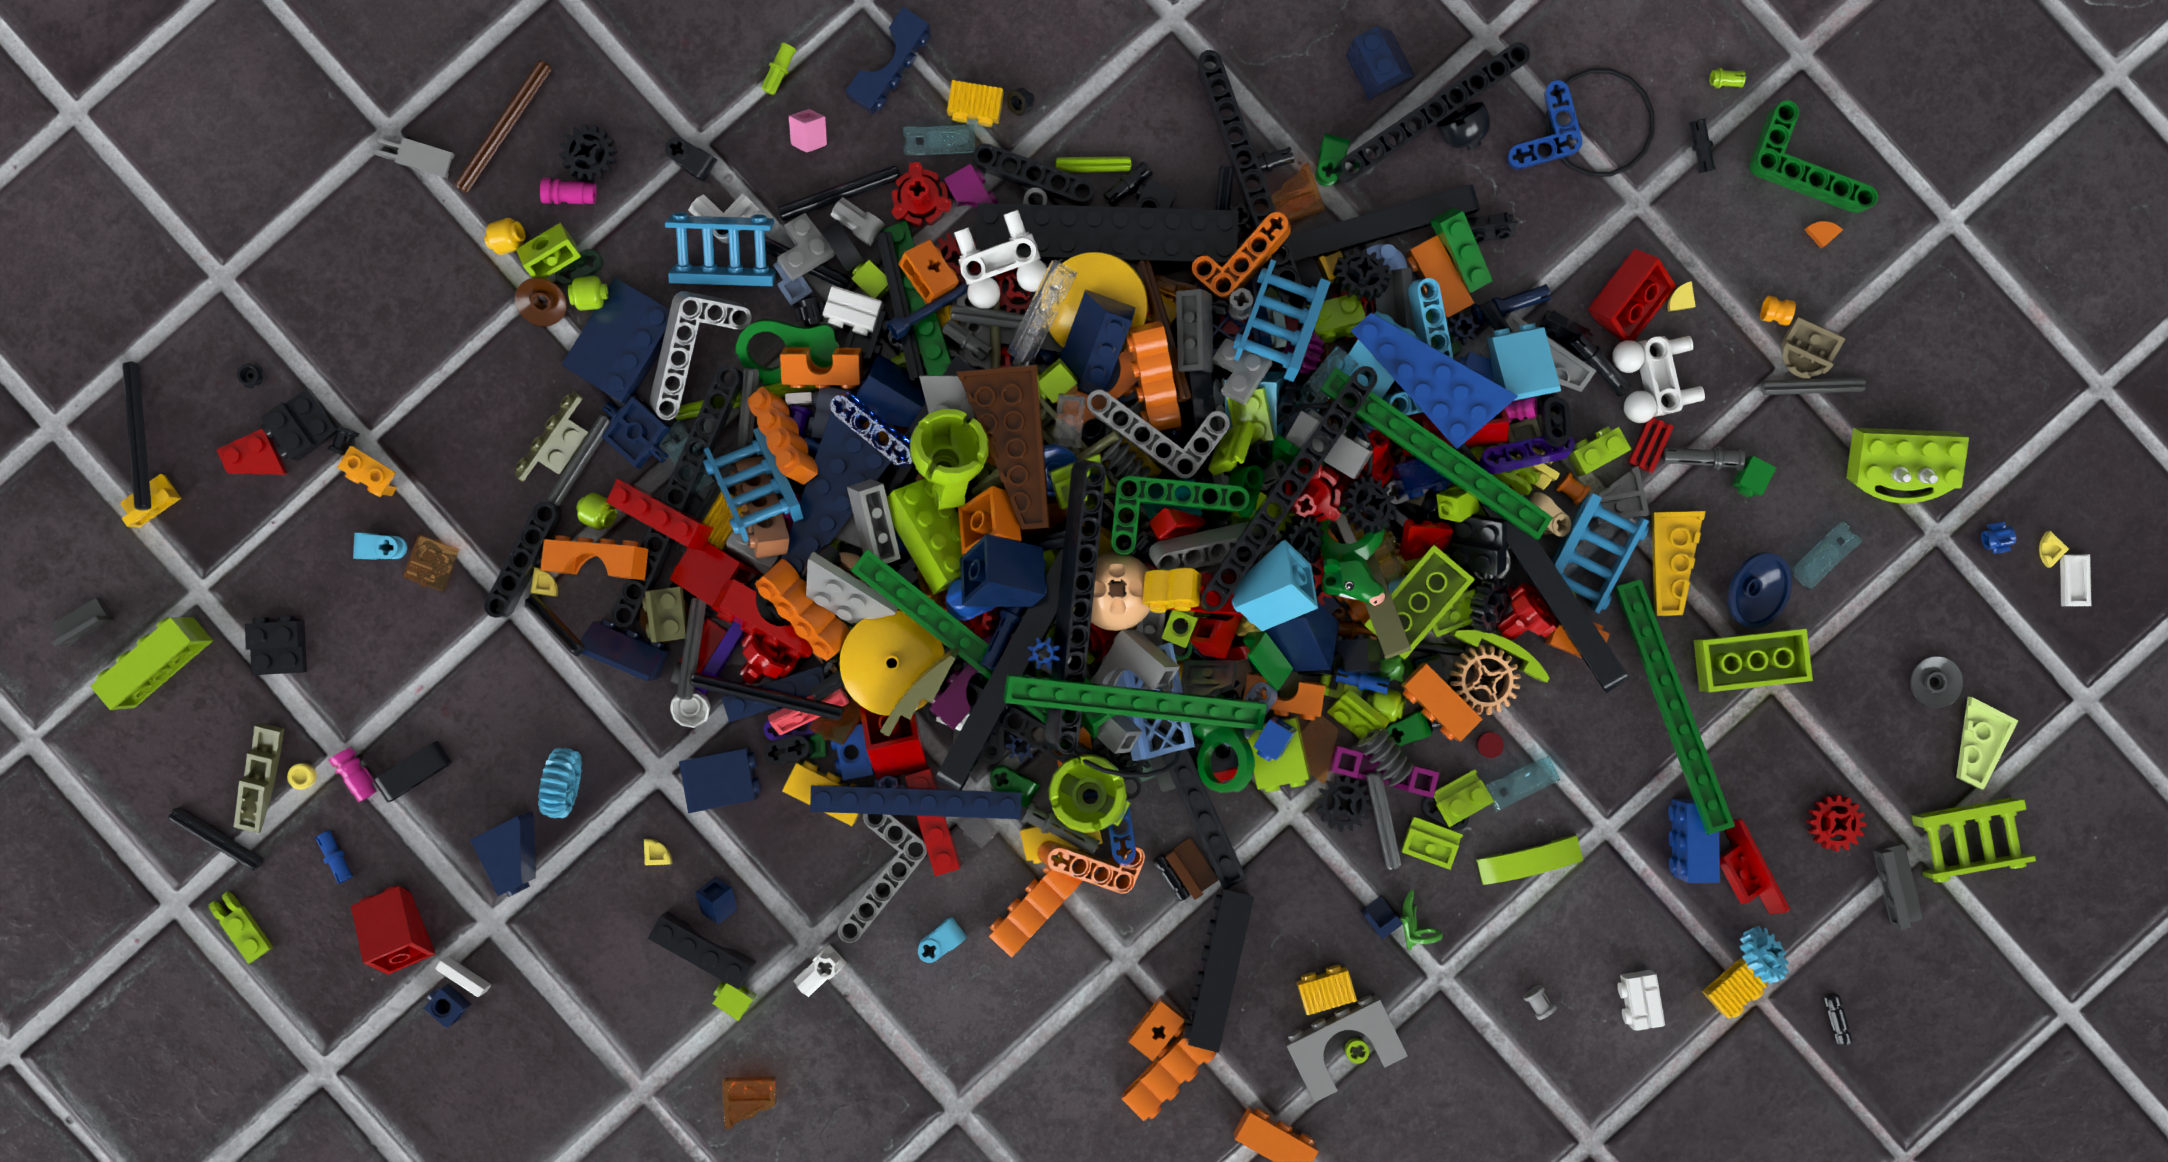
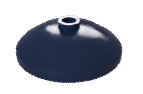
[1728,552,1792,629]

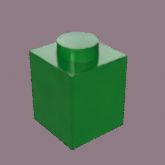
[1731,456,1776,498]

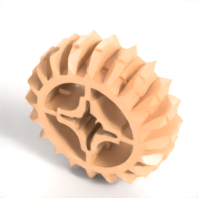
[1449,645,1521,715]

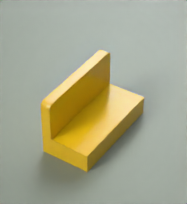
[120,474,181,528]

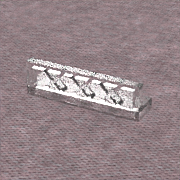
[1007,260,1077,366]

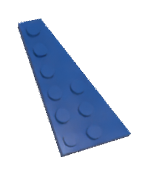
[1351,312,1518,449]

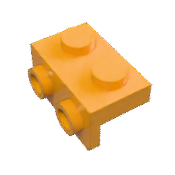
[337,446,397,497]

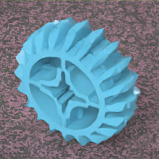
[538,748,582,819]

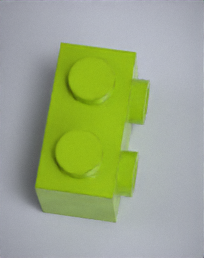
[1568,426,1632,477]

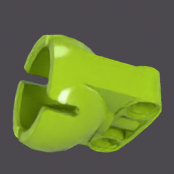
[910,409,989,510]
[1048,754,1130,833]

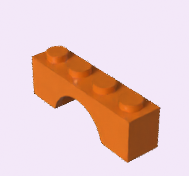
[1058,348,1138,432]
[540,535,648,580]

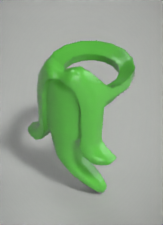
[1362,655,1414,694]
[1401,890,1443,950]

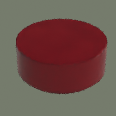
[1476,732,1504,758]

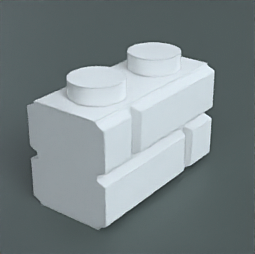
[823,285,884,336]
[1618,970,1665,1031]

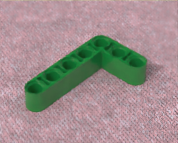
[1749,100,1878,213]
[1111,476,1250,555]

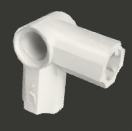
[688,193,759,243]
[794,944,847,997]

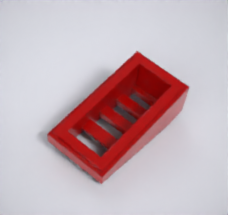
[1149,508,1206,539]

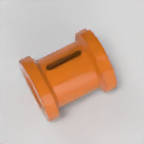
[1555,472,1591,505]

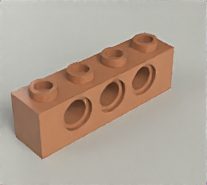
[730,456,790,558]

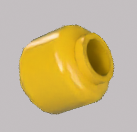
[484,218,526,255]

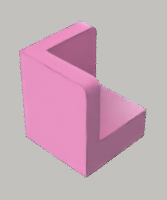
[789,109,827,153]

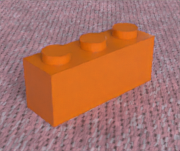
[1406,235,1474,320]
[1401,663,1483,742]
[1233,1106,1319,1162]

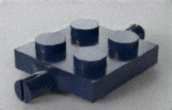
[601,396,671,469]

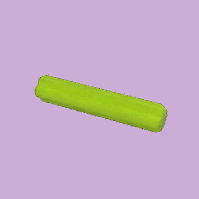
[1056,157,1131,173]

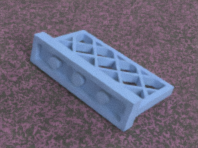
[1117,643,1195,761]

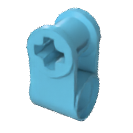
[353,533,408,560]
[918,916,967,963]

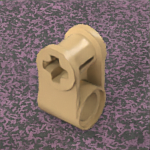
[1529,492,1571,537]

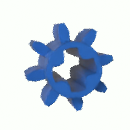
[1981,521,2016,554]
[1028,637,1061,670]

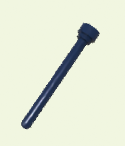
[887,273,996,340]

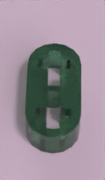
[554,249,603,286]

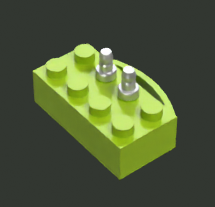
[1846,428,1969,503]

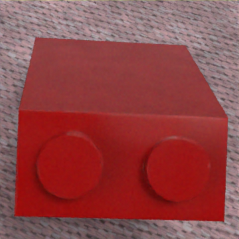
[670,541,764,607]
[859,705,928,780]
[351,886,436,975]

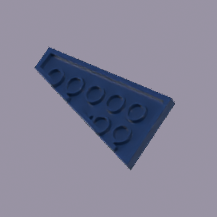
[781,411,895,578]

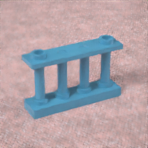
[665,212,776,286]
[1232,259,1331,382]
[703,427,803,542]
[1551,492,1649,613]

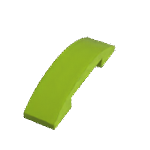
[1450,630,1549,682]
[1476,835,1583,885]

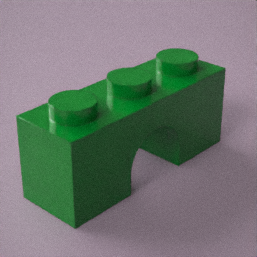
[1430,208,1493,293]

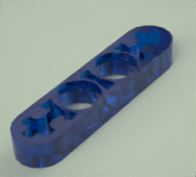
[830,392,914,467]

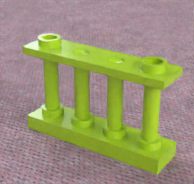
[1911,797,2036,882]

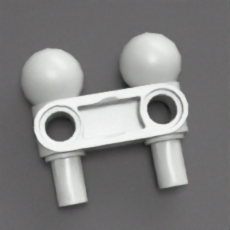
[954,210,1050,309]
[1612,336,1705,423]

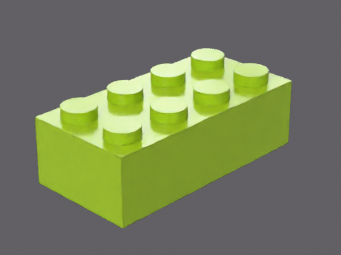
[887,478,963,594]
[1364,545,1475,660]
[90,617,213,710]
[1693,629,1813,692]

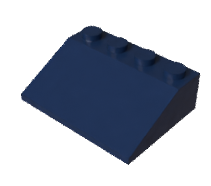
[561,278,670,404]

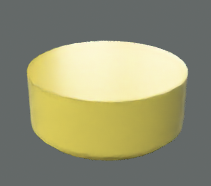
[287,763,317,789]

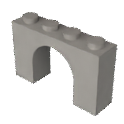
[1090,629,1180,754]
[1284,995,1408,1103]

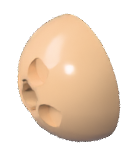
[1076,552,1150,631]

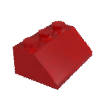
[1588,249,1677,342]

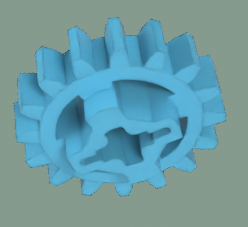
[1740,926,1789,984]

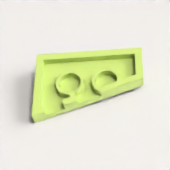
[1956,697,2018,790]

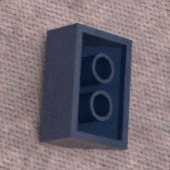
[1060,289,1135,389]
[580,619,670,681]

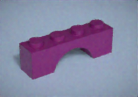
[944,164,998,209]
[929,630,1011,730]
[1328,744,1439,798]

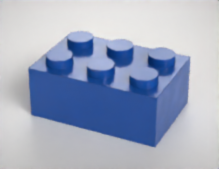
[1668,799,1720,883]

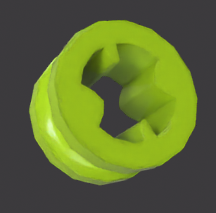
[1345,1038,1369,1064]

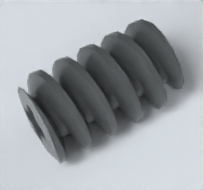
[1100,435,1156,494]
[1357,728,1413,786]

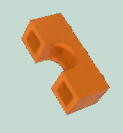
[780,347,863,389]
[1243,672,1326,720]

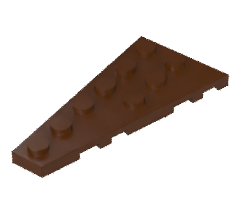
[956,365,1050,530]

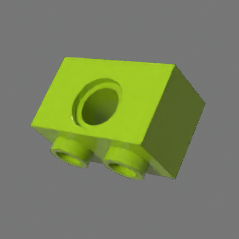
[516,222,581,278]

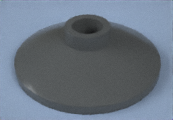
[1910,656,1963,708]

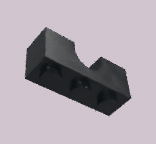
[1298,634,1381,677]

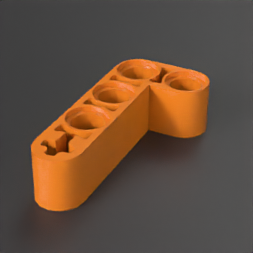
[1192,212,1291,301]
[1037,840,1145,894]

